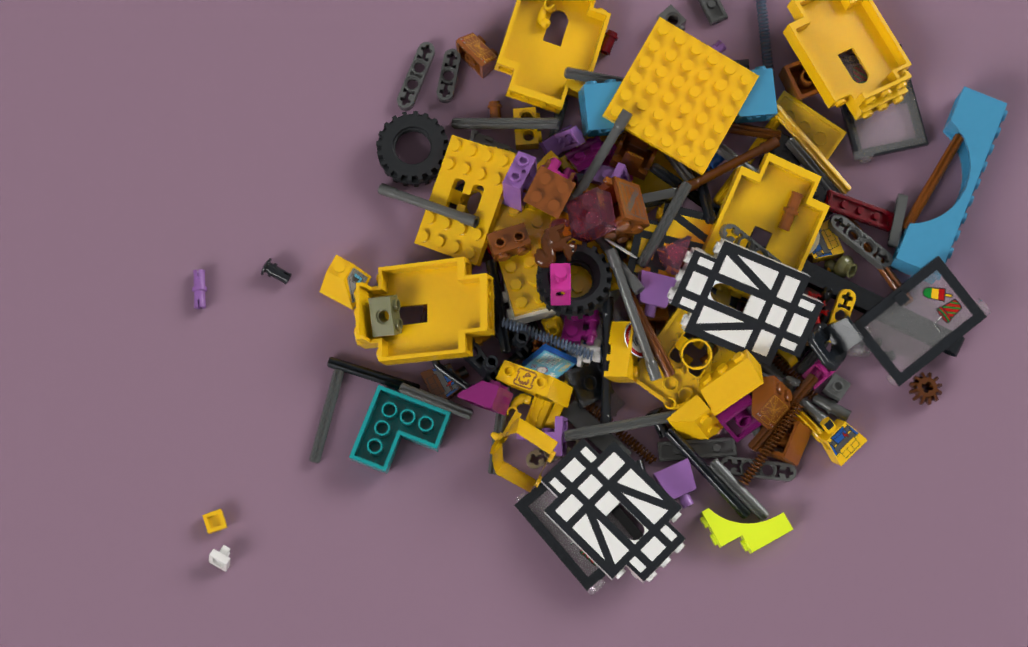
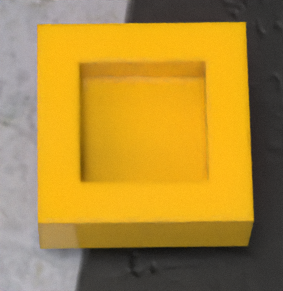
[202,509,228,534]

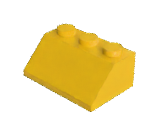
[699,349,764,416]

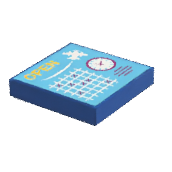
[522,344,577,379]

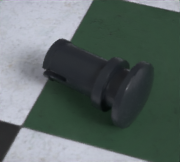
[261,258,292,285]
[645,407,668,439]

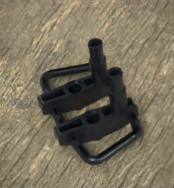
[432,302,540,390]

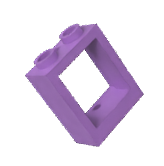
[502,151,537,211]

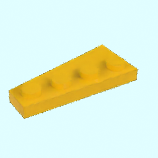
[776,90,847,160]

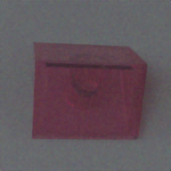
[656,236,692,276]

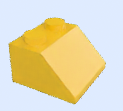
[667,394,723,439]

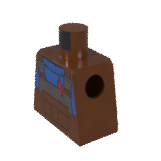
[420,363,469,400]

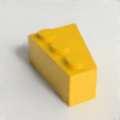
[604,321,640,383]

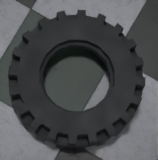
[376,111,449,187]
[536,240,612,320]

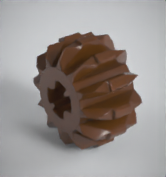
[909,372,942,405]

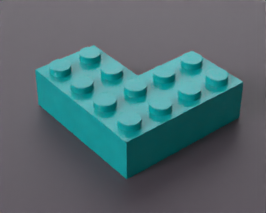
[349,385,452,474]

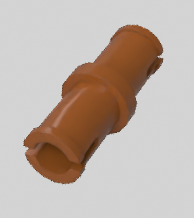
[778,191,804,232]

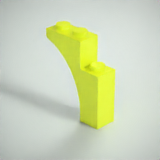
[699,508,794,554]

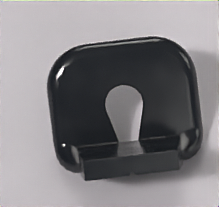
[808,316,864,371]

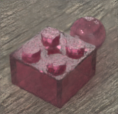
[549,187,617,243]

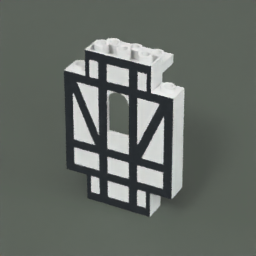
[667,238,824,367]
[541,438,686,583]

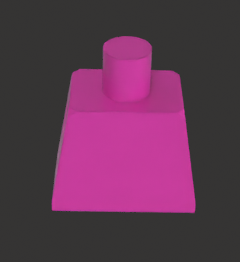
[550,263,571,306]

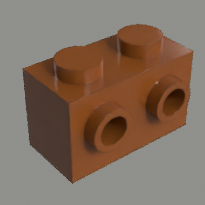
[487,222,531,262]

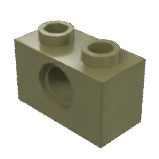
[368,295,403,337]

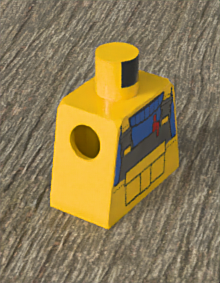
[808,219,844,263]
[819,417,868,466]

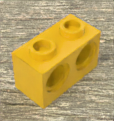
[513,107,542,150]

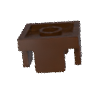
[609,133,658,181]

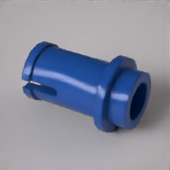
[705,153,725,172]

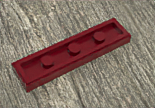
[824,190,894,232]

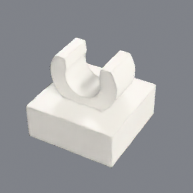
[209,545,231,572]

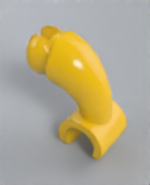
[537,0,556,29]
[507,393,532,416]
[663,396,691,411]

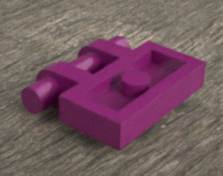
[565,136,612,172]
[561,310,600,346]

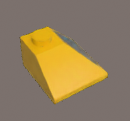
[319,255,372,310]

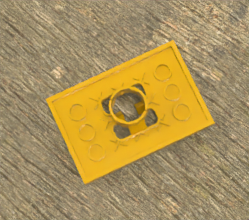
[414,135,516,266]
[637,292,736,406]

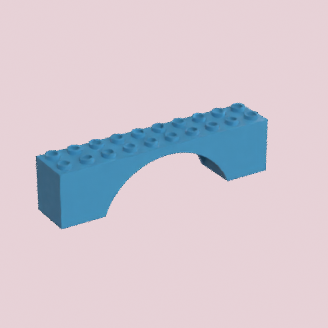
[578,66,778,138]
[889,86,1008,284]

